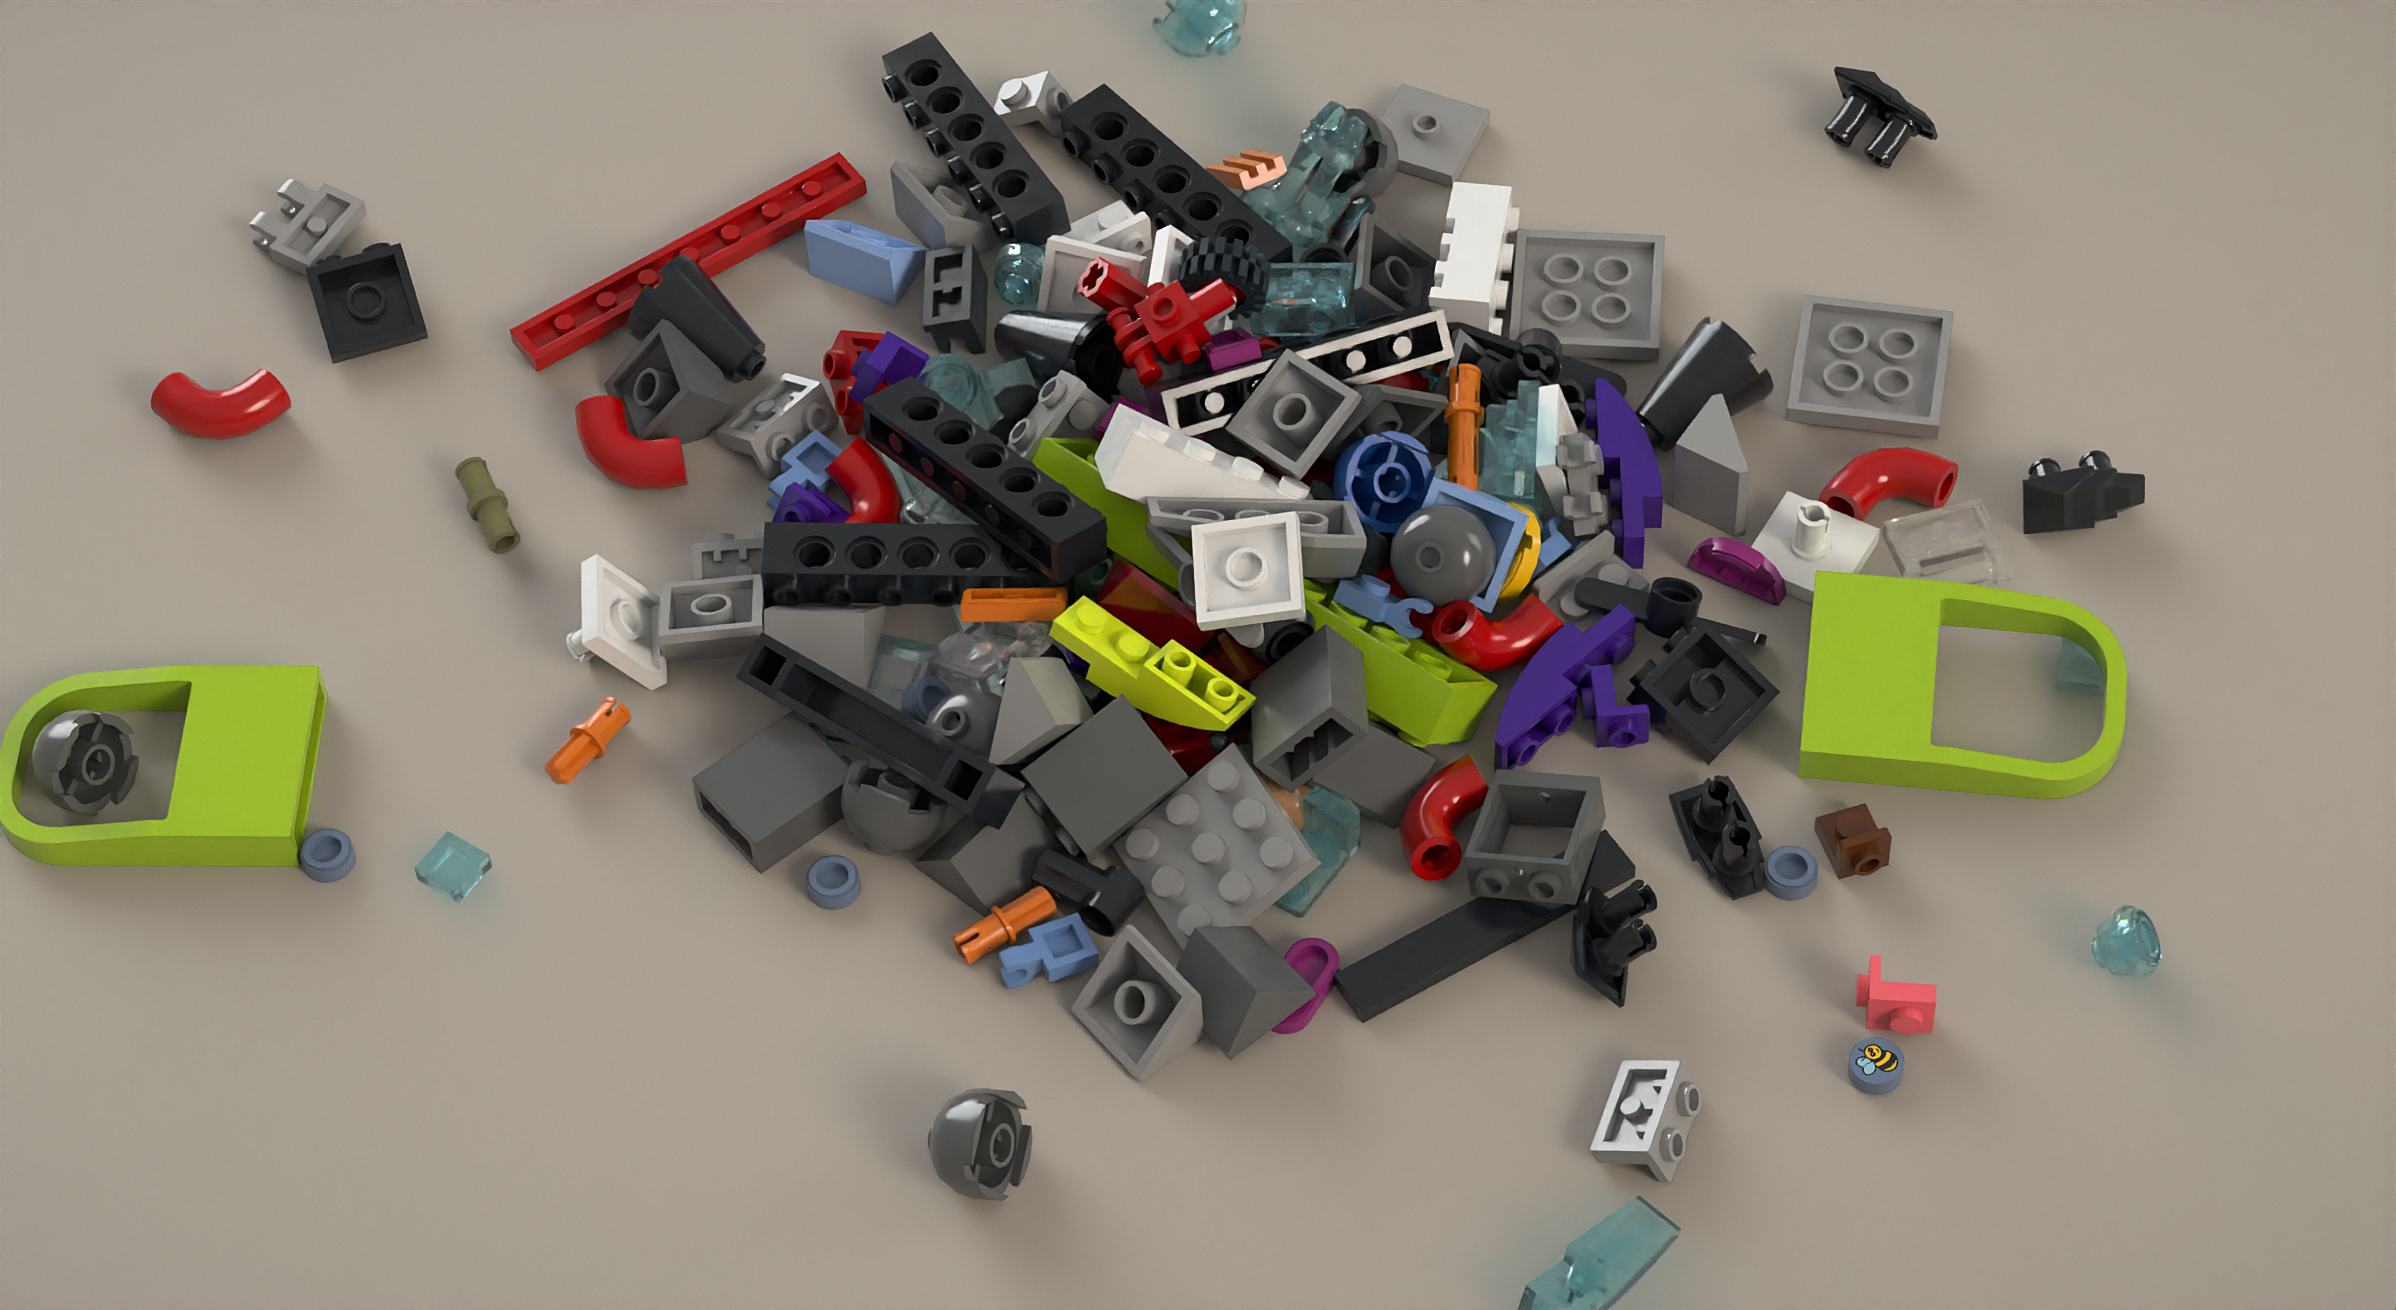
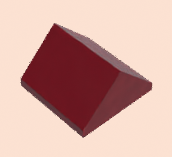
[1094,558,1218,654]

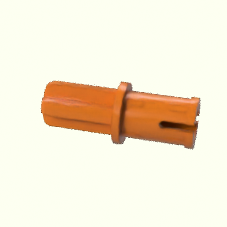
[545,697,631,785]
[951,886,1057,966]

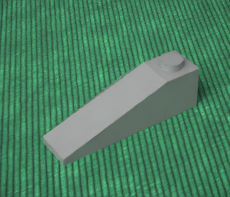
[1145,496,1367,583]

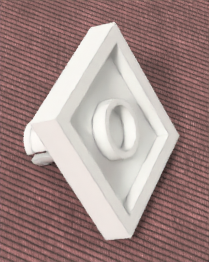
[1037,235,1147,314]
[1497,384,1579,529]
[1751,491,1880,604]
[1191,511,1306,631]
[566,554,667,691]

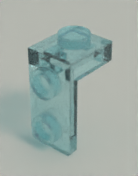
[1273,785,1361,918]

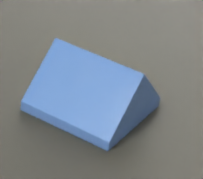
[804,219,931,306]
[1421,477,1530,613]

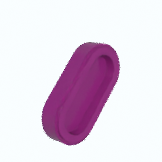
[1271,938,1340,1034]

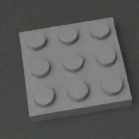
[1509,229,1665,361]
[1786,294,1954,439]
[1112,743,1322,952]

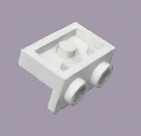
[1039,200,1152,258]

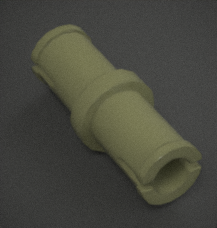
[455,457,520,554]

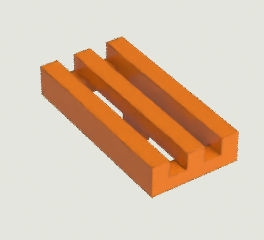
[1206,149,1287,191]
[960,587,1068,622]

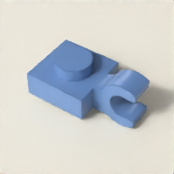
[766,430,843,512]
[1526,516,1581,586]
[1333,575,1434,638]
[999,912,1099,989]

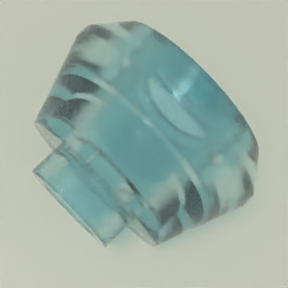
[994,242,1045,306]
[915,353,981,414]
[2091,905,2161,977]

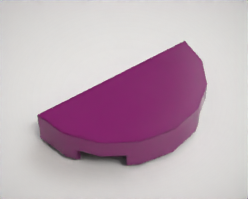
[1687,537,1787,606]

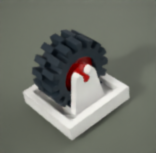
[1146,225,1271,334]

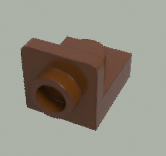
[1814,803,1892,880]

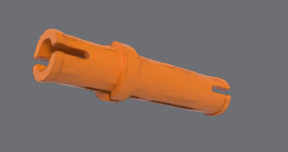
[1444,363,1484,491]

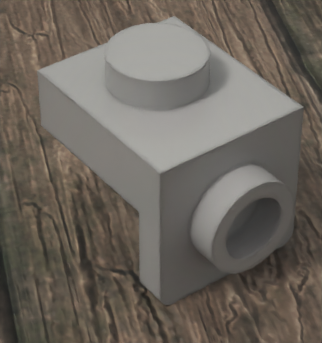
[994,71,1073,137]

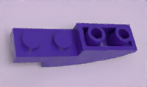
[1585,379,1663,569]
[1494,604,1635,772]

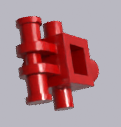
[1106,277,1236,385]

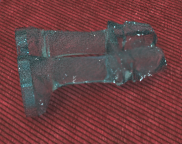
[1239,100,1368,248]

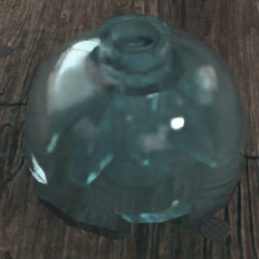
[1152,0,1247,58]

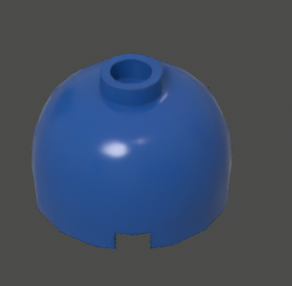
[1332,431,1438,535]

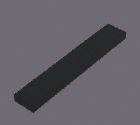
[1333,829,1636,1023]

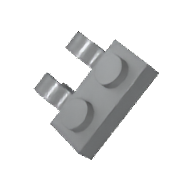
[249,179,367,276]
[1555,432,1610,541]

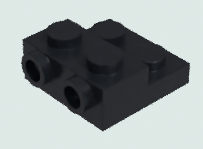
[305,243,428,364]
[1626,619,1780,765]

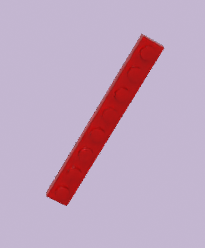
[510,152,867,372]

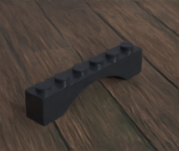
[736,632,1025,830]

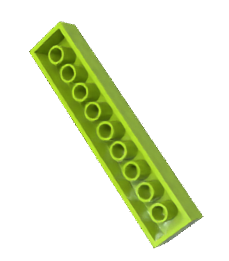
[1032,437,1498,748]

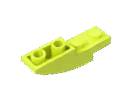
[1049,596,1256,731]

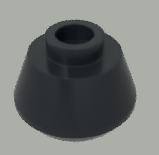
[1251,608,1316,666]

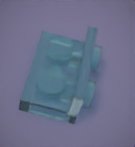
[1250,263,1356,336]
[1482,380,1539,501]

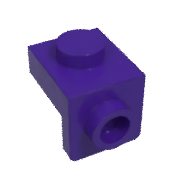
[848,331,929,405]
[772,482,850,523]
[1580,664,1650,748]

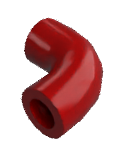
[150,369,291,440]
[575,395,688,489]
[824,435,902,569]
[1818,447,1958,522]
[1432,593,1564,673]
[1399,753,1489,881]

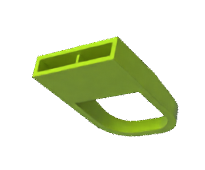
[1798,570,2127,799]
[0,665,328,867]

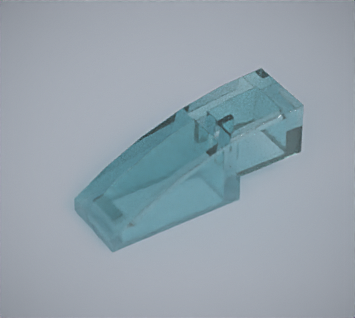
[1518,1195,1681,1310]

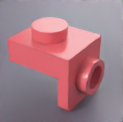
[1856,955,1936,1035]

